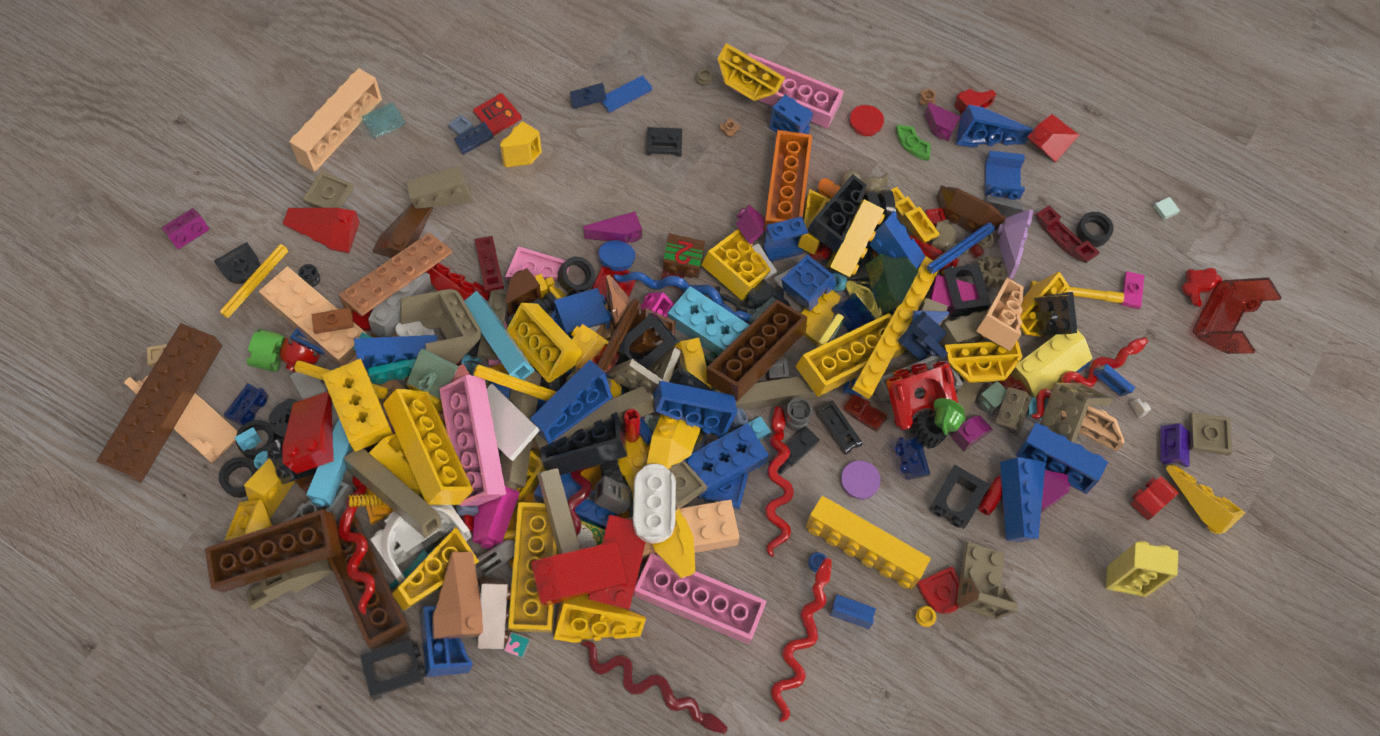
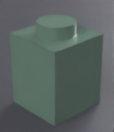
[977,381,1007,415]

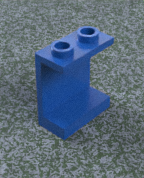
[985,151,1025,200]
[763,216,808,262]
[554,288,612,340]

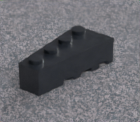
[807,174,867,253]
[541,412,628,475]

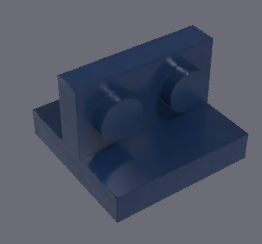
[898,311,948,361]

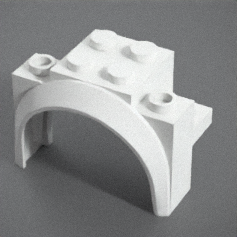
[370,501,472,585]

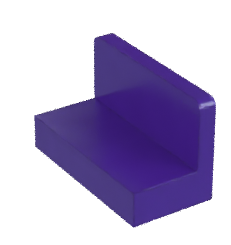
[1160,423,1190,467]

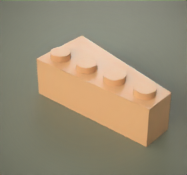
[976,278,1023,351]

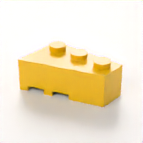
[244,459,295,518]

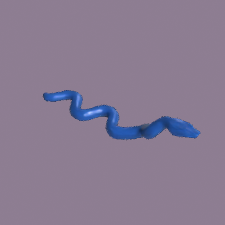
[614,272,756,323]

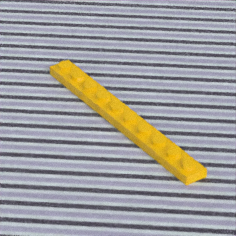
[852,257,939,399]

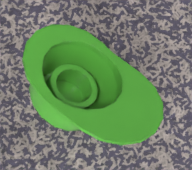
[934,398,966,435]

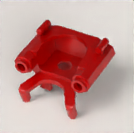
[886,361,958,431]

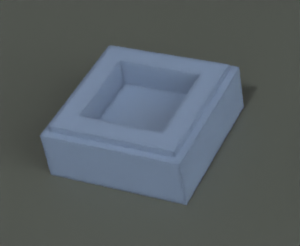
[448,115,474,136]

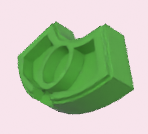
[896,125,931,161]

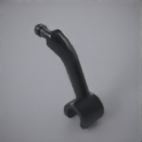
[716,286,747,313]

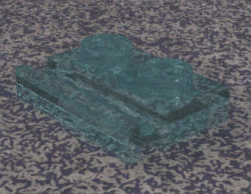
[361,102,406,139]

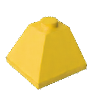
[224,499,272,541]

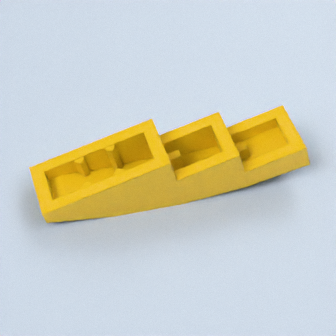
[891,187,940,243]

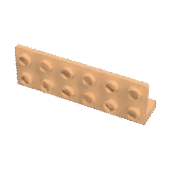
[124,375,238,463]

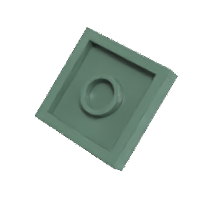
[407,348,459,399]

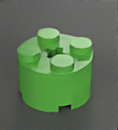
[247,329,285,372]

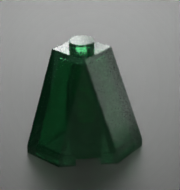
[866,254,918,313]

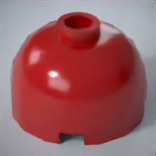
[280,337,321,372]

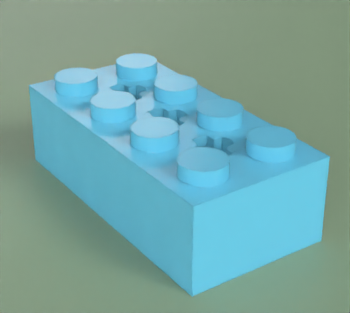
[667,286,750,357]

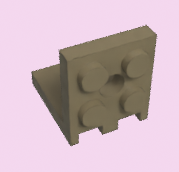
[608,347,681,395]
[1040,383,1113,442]

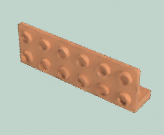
[338,232,452,316]

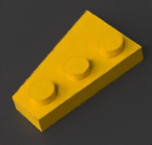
[802,290,841,346]

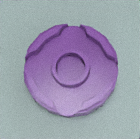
[841,461,880,500]

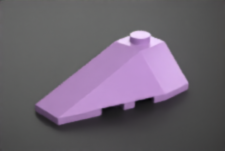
[997,209,1033,279]

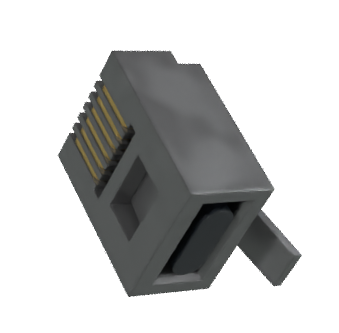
[586,476,631,514]

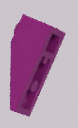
[583,211,642,243]

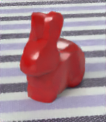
[1181,268,1223,307]

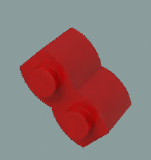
[1131,476,1179,521]

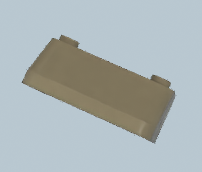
[400,289,481,364]

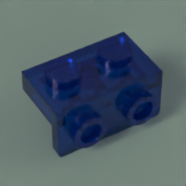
[831,293,876,332]
[223,383,269,427]
[895,437,931,480]

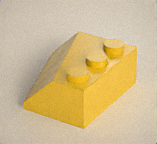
[701,228,771,301]

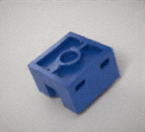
[769,94,813,134]
[781,255,835,311]

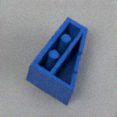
[867,211,926,278]
[420,606,473,677]

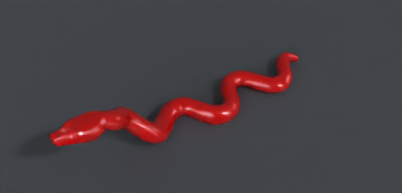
[1031,337,1148,419]
[765,406,794,557]
[338,475,375,614]
[771,558,832,722]

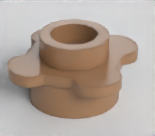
[919,89,936,105]
[720,118,740,137]

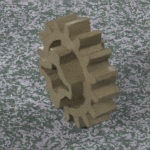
[976,255,1015,288]

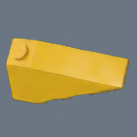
[675,338,711,388]

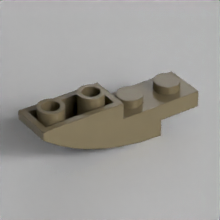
[246,559,332,611]

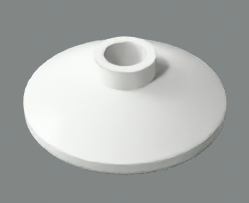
[395,321,435,337]

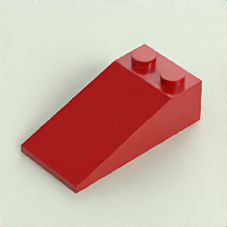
[283,391,334,474]
[588,515,646,610]
[531,541,628,606]

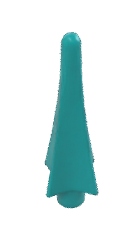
[390,548,434,589]

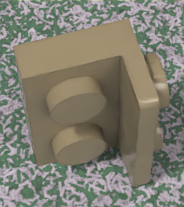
[996,387,1032,434]

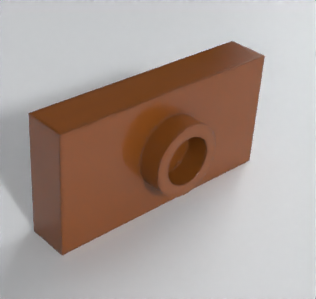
[311,307,354,334]

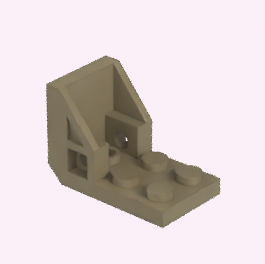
[957,542,1018,620]

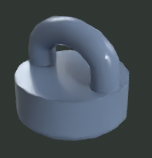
[730,407,748,429]

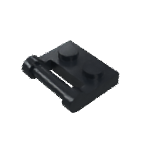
[646,127,682,157]

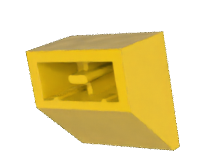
[500,121,542,167]

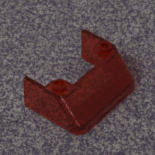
[1193,277,1282,354]

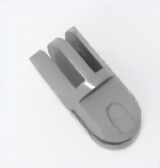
[477,539,515,577]

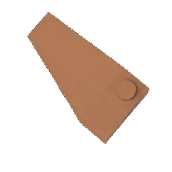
[606,275,631,336]
[433,552,483,639]

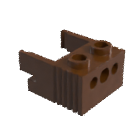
[629,307,676,357]

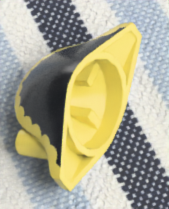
[845,280,884,319]

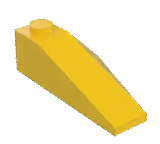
[1166,464,1246,534]
[554,595,646,643]

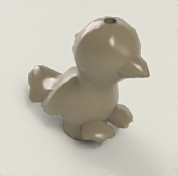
[840,170,889,194]

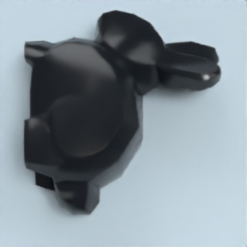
[746,279,791,310]

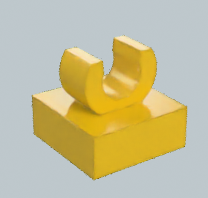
[535,274,555,298]

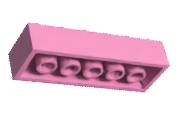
[733,53,844,129]
[439,375,506,506]
[634,553,767,645]

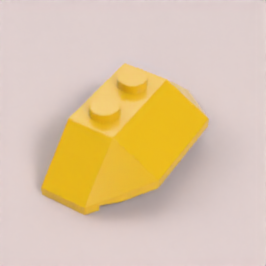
[717,43,785,101]
[1020,272,1069,337]
[944,340,1022,383]
[647,414,700,470]

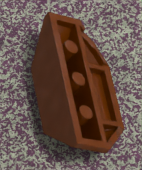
[936,185,1006,233]

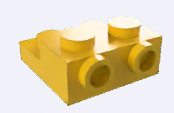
[571,324,609,369]

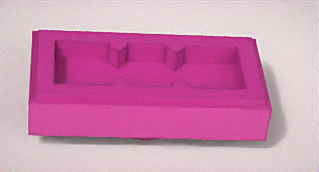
[1121,271,1145,309]

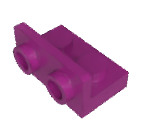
[161,208,209,249]

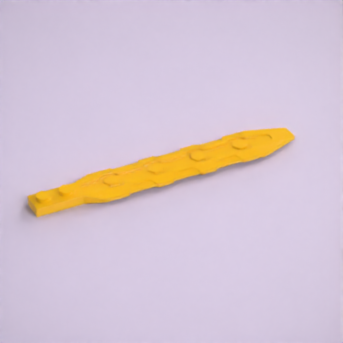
[617,425,695,579]

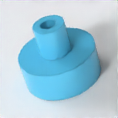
[833,273,847,292]

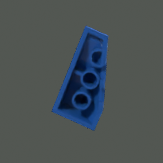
[956,105,1034,148]

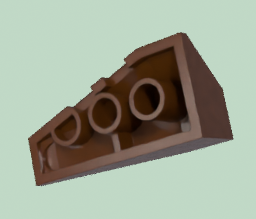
[373,203,434,258]

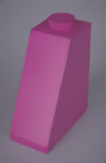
[929,275,979,311]
[473,486,519,548]

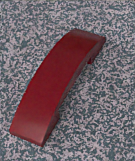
[1035,205,1100,263]
[474,236,504,292]

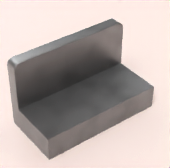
[986,195,1024,218]

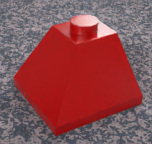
[1028,114,1080,163]

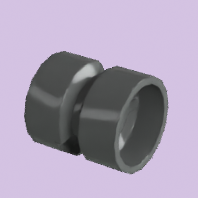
[785,398,812,431]

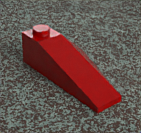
[283,208,360,253]
[426,263,491,301]

